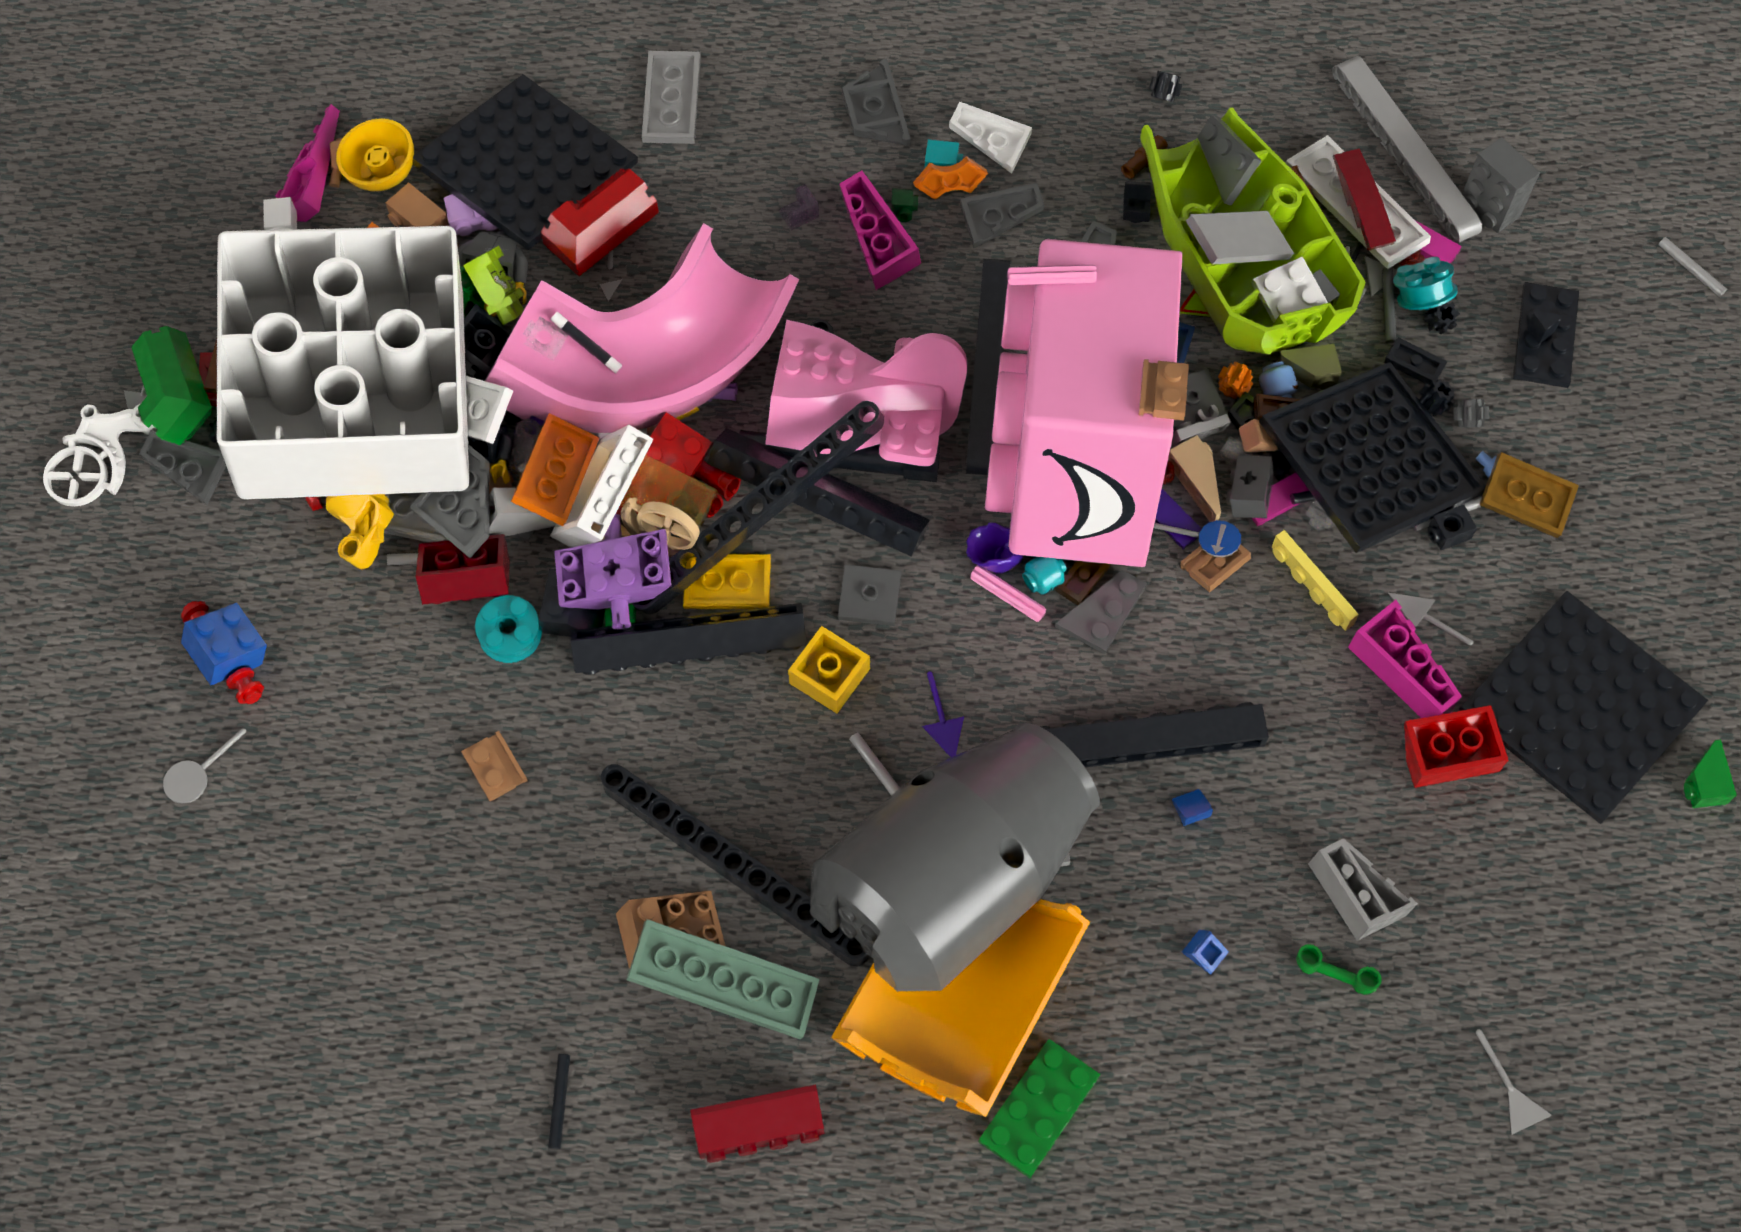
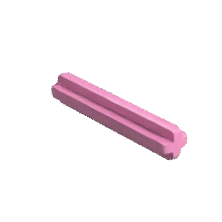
[1007,265,1097,285]
[970,565,1046,622]

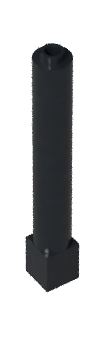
[739,430,940,482]

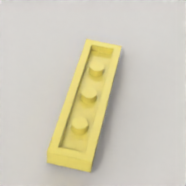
[1272,530,1359,631]

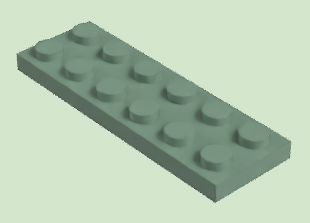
[626,919,820,1039]

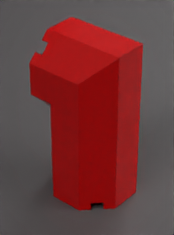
[541,169,659,276]

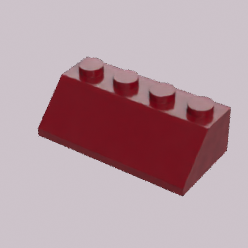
[690,1084,825,1163]

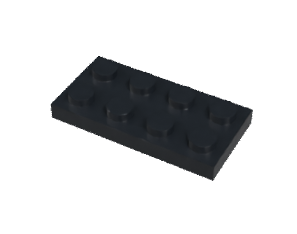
[1513,282,1579,388]

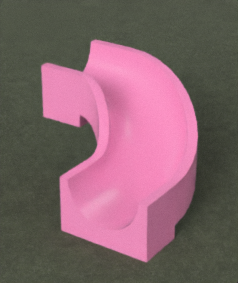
[485,223,799,433]

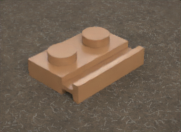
[1139,359,1189,421]
[1180,545,1251,593]
[461,731,528,802]

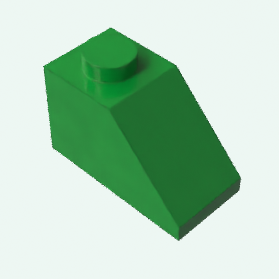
[1684,739,1737,808]

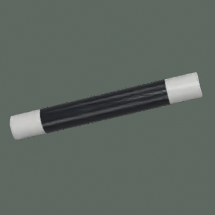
[550,312,622,374]

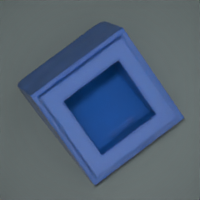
[1172,789,1213,826]
[1182,930,1229,974]

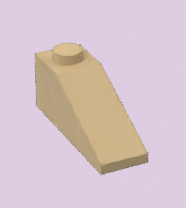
[1167,435,1221,522]

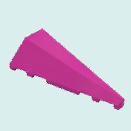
[275,104,340,222]

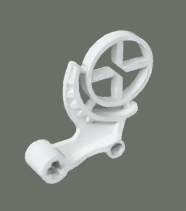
[43,403,158,506]

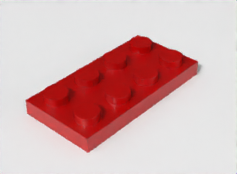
[616,412,713,529]

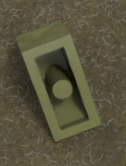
[1277,344,1342,390]

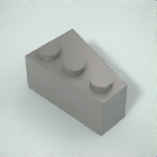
[1308,838,1418,941]

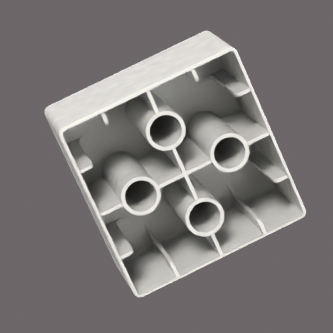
[217,226,469,499]

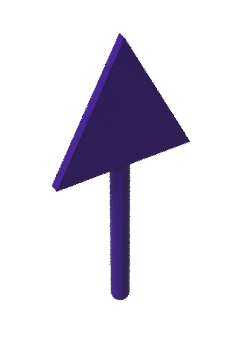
[922,671,964,757]

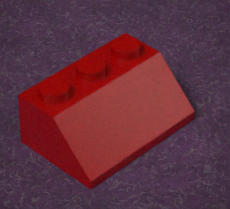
[1404,705,1509,788]

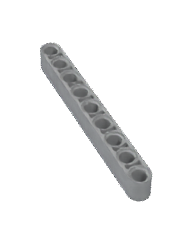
[1332,56,1482,244]

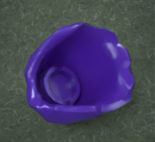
[966,522,1023,573]

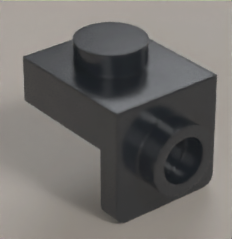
[1123,181,1152,223]

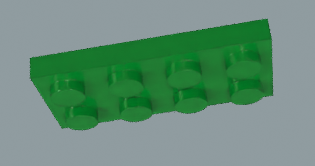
[978,1039,1101,1178]

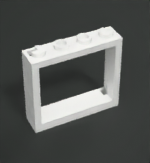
[550,425,653,548]

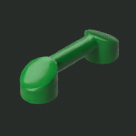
[1296,944,1382,995]

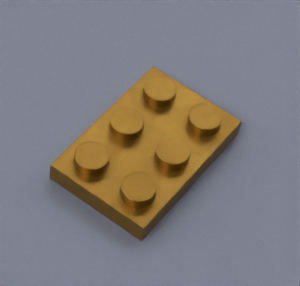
[1479,452,1579,538]

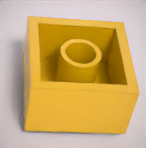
[788,626,870,714]

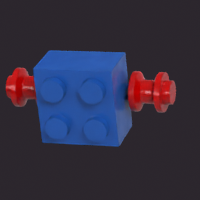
[181,601,267,704]

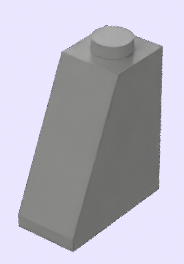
[489,488,557,536]

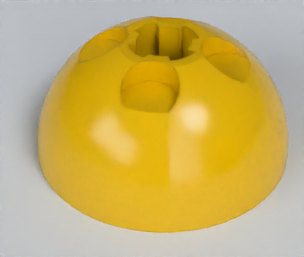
[336,118,414,191]

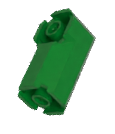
[131,326,212,445]

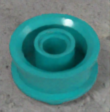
[1393,257,1458,310]
[475,595,542,663]

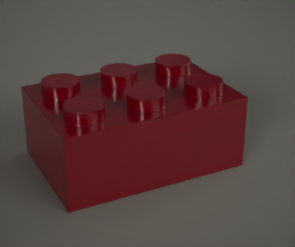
[416,534,510,605]

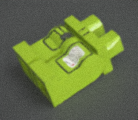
[463,245,524,325]

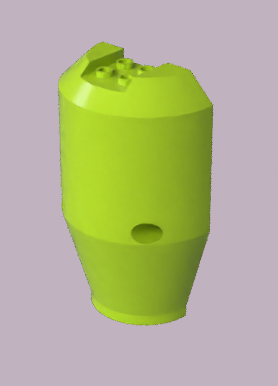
[1140,108,1366,355]

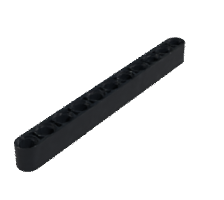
[632,401,884,614]
[601,764,869,967]

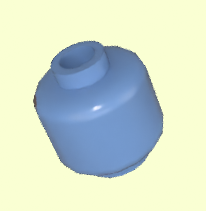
[1258,361,1299,398]

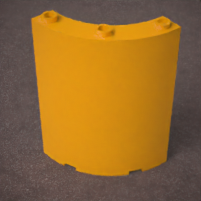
[831,899,1090,1117]

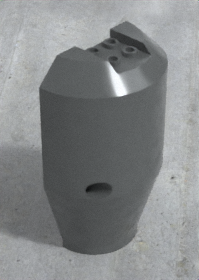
[810,723,1100,991]

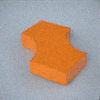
[913,156,988,200]

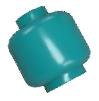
[1022,557,1067,595]

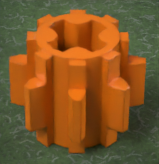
[1218,362,1253,399]

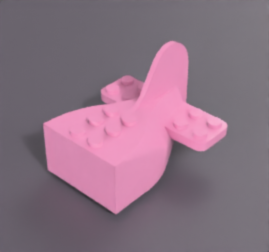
[765,320,967,466]

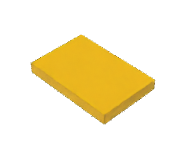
[683,554,771,609]

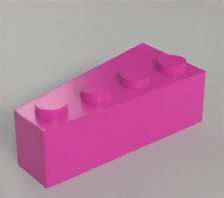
[840,170,921,290]
[1348,600,1462,718]

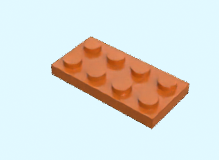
[511,413,599,526]

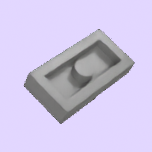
[1171,405,1231,448]

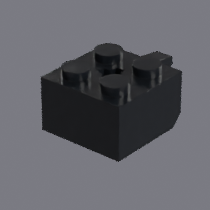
[464,304,512,381]

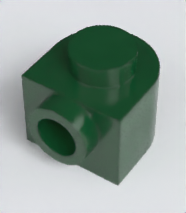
[891,188,919,222]

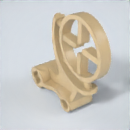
[591,497,700,557]

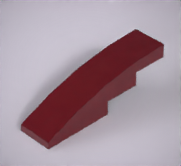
[1333,148,1396,251]

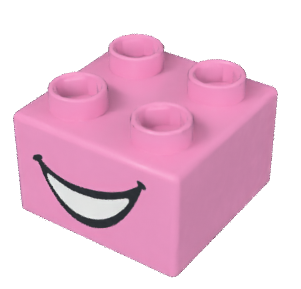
[985,239,1182,567]

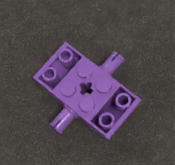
[554,514,672,629]

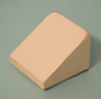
[1239,419,1278,452]

